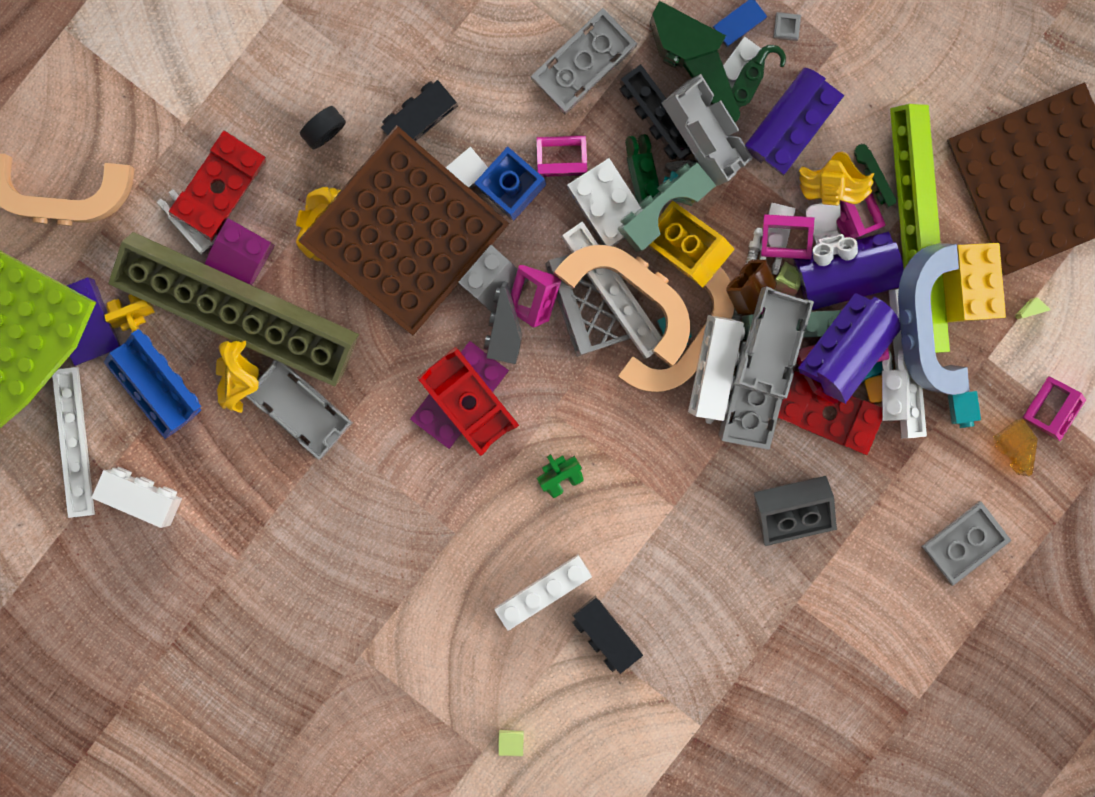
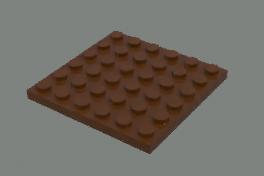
[947,82,1095,276]
[298,125,510,336]

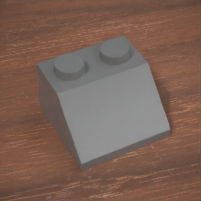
[458,245,528,312]

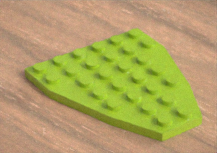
[0,251,96,428]

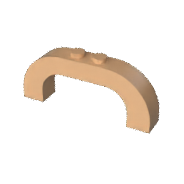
[0,154,134,226]
[554,245,690,366]
[618,267,735,392]

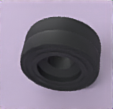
[300,106,346,150]

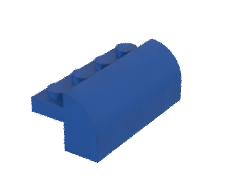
[103,329,201,439]

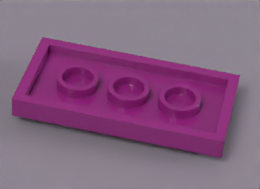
[410,341,509,449]

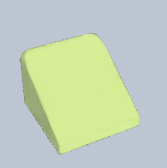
[774,262,801,296]
[1015,297,1050,319]
[499,730,524,756]

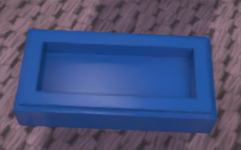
[713,0,767,47]

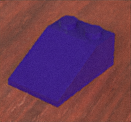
[67,277,121,366]

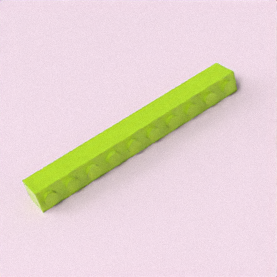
[890,104,950,353]

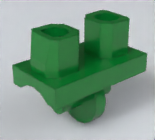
[537,454,584,498]

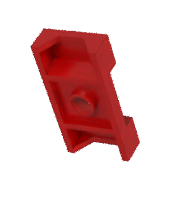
[168,130,266,242]
[417,346,519,456]
[778,371,883,455]

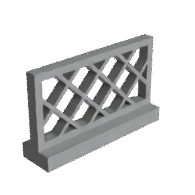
[545,244,631,357]

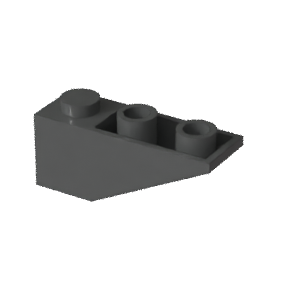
[484,281,523,364]

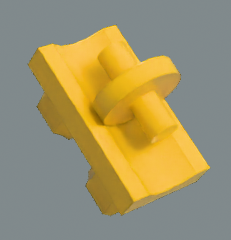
[104,294,155,332]

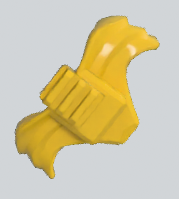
[799,152,875,206]
[296,186,341,262]
[216,341,259,413]

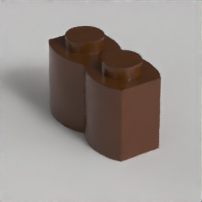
[726,259,777,315]

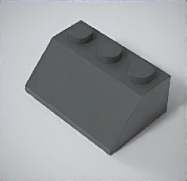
[754,476,837,546]

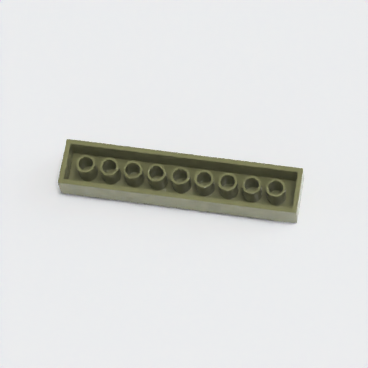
[108,232,359,387]

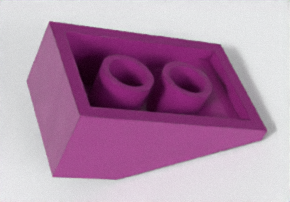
[205,218,275,285]

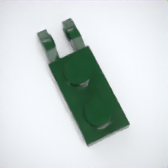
[625,134,660,204]
[854,143,897,208]

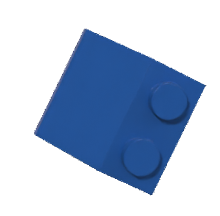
[474,146,546,221]

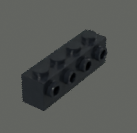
[619,64,692,163]

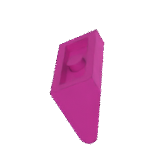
[537,136,587,177]
[836,192,886,239]
[761,214,815,260]
[511,265,562,328]
[1022,376,1086,441]

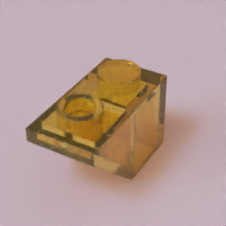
[993,419,1038,477]

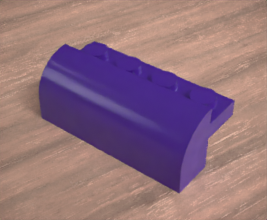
[745,67,845,176]
[793,232,904,310]
[798,293,901,404]

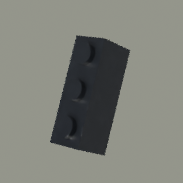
[381,80,458,141]
[572,595,643,674]

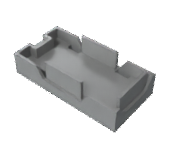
[531,8,637,115]
[662,74,753,187]
[734,286,814,399]
[719,341,787,450]
[246,360,353,460]

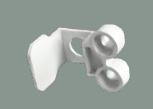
[805,203,858,266]

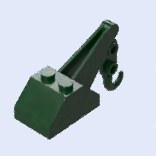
[649,1,786,123]

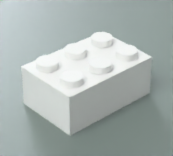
[567,158,641,247]
[92,467,182,528]

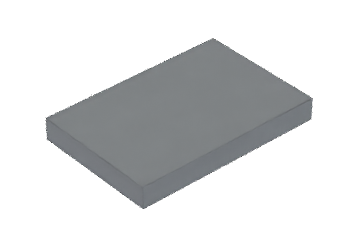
[921,501,1012,586]

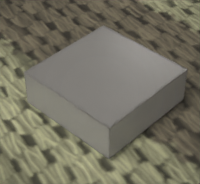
[773,12,801,41]

